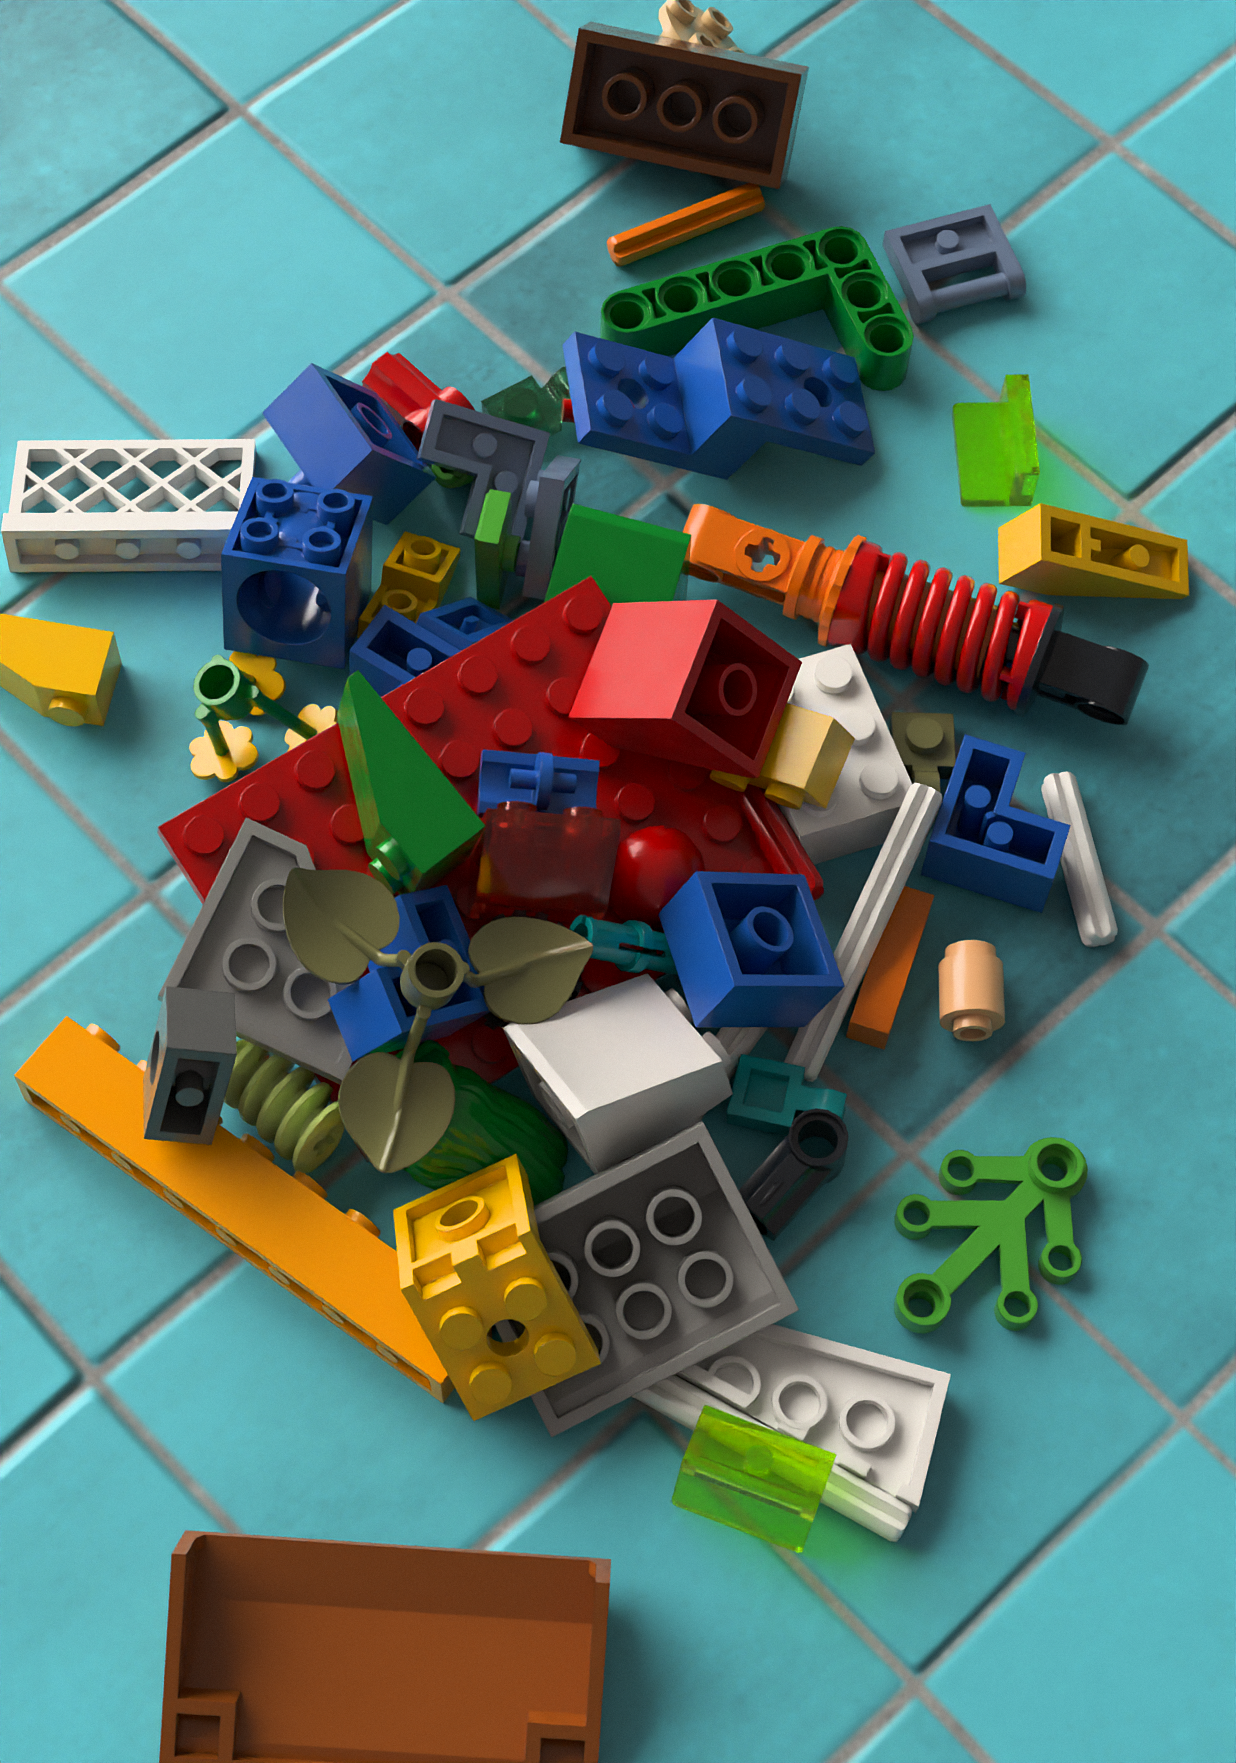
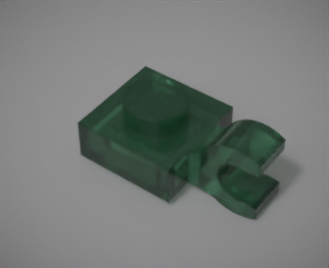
[481,365,571,437]

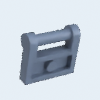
[882,204,1026,324]

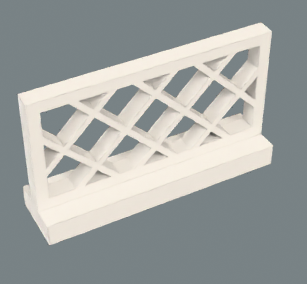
[1,439,257,572]

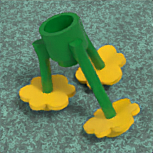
[189,651,338,782]

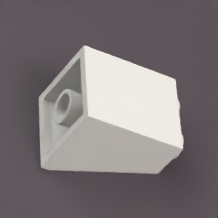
[503,973,733,1175]

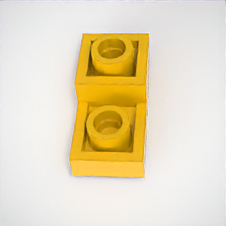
[357,531,461,638]

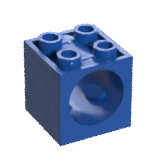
[221,477,373,669]

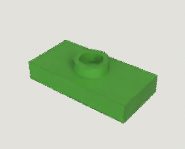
[474,489,521,610]

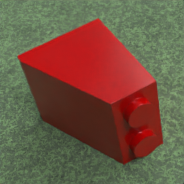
[568,599,802,778]

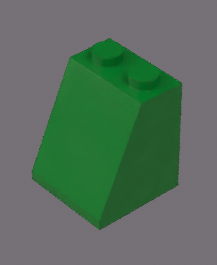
[544,503,692,606]

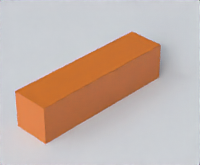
[846,886,934,1050]

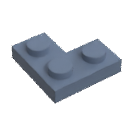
[417,399,550,541]
[515,455,581,600]

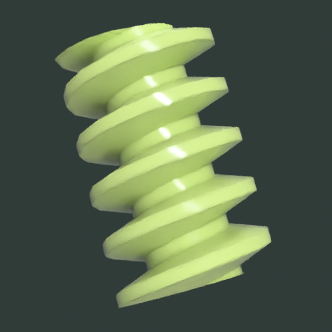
[224,1040,344,1173]

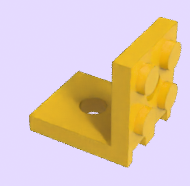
[393,1154,601,1421]

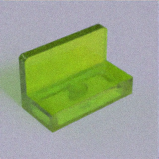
[952,374,1040,507]
[671,1405,837,1553]

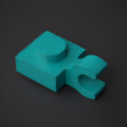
[727,1054,847,1136]

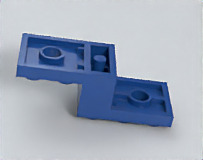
[562,318,875,480]

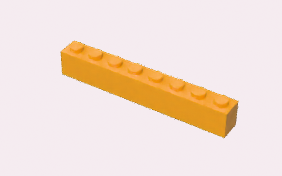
[14,1016,492,1403]

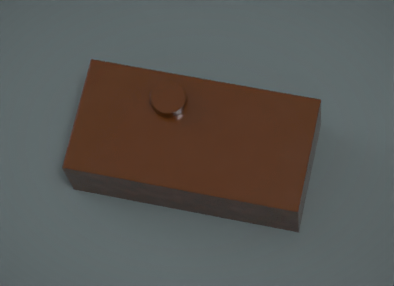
[560,22,809,189]

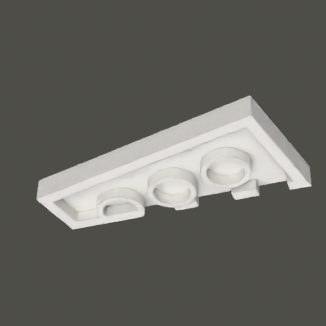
[674,1324,951,1513]

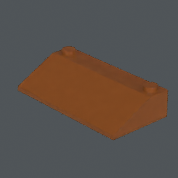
[159,1530,611,1763]

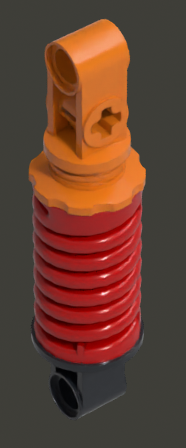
[682,504,1149,725]

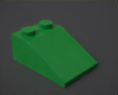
[337,670,485,895]

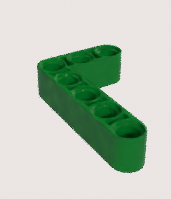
[600,226,914,391]

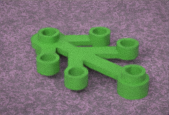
[894,1137,1088,1334]

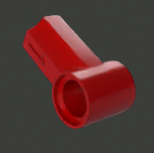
[362,352,475,452]

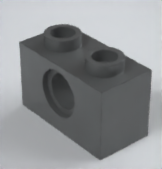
[143,986,237,1145]

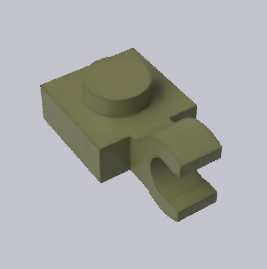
[889,712,956,792]

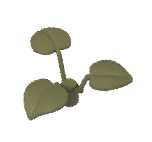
[283,867,593,1174]

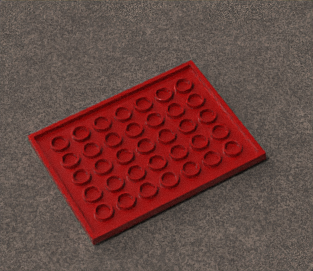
[157,576,775,1163]

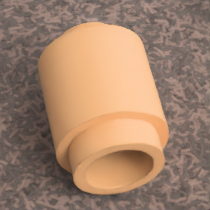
[938,940,1005,1041]

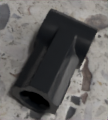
[738,1108,849,1241]

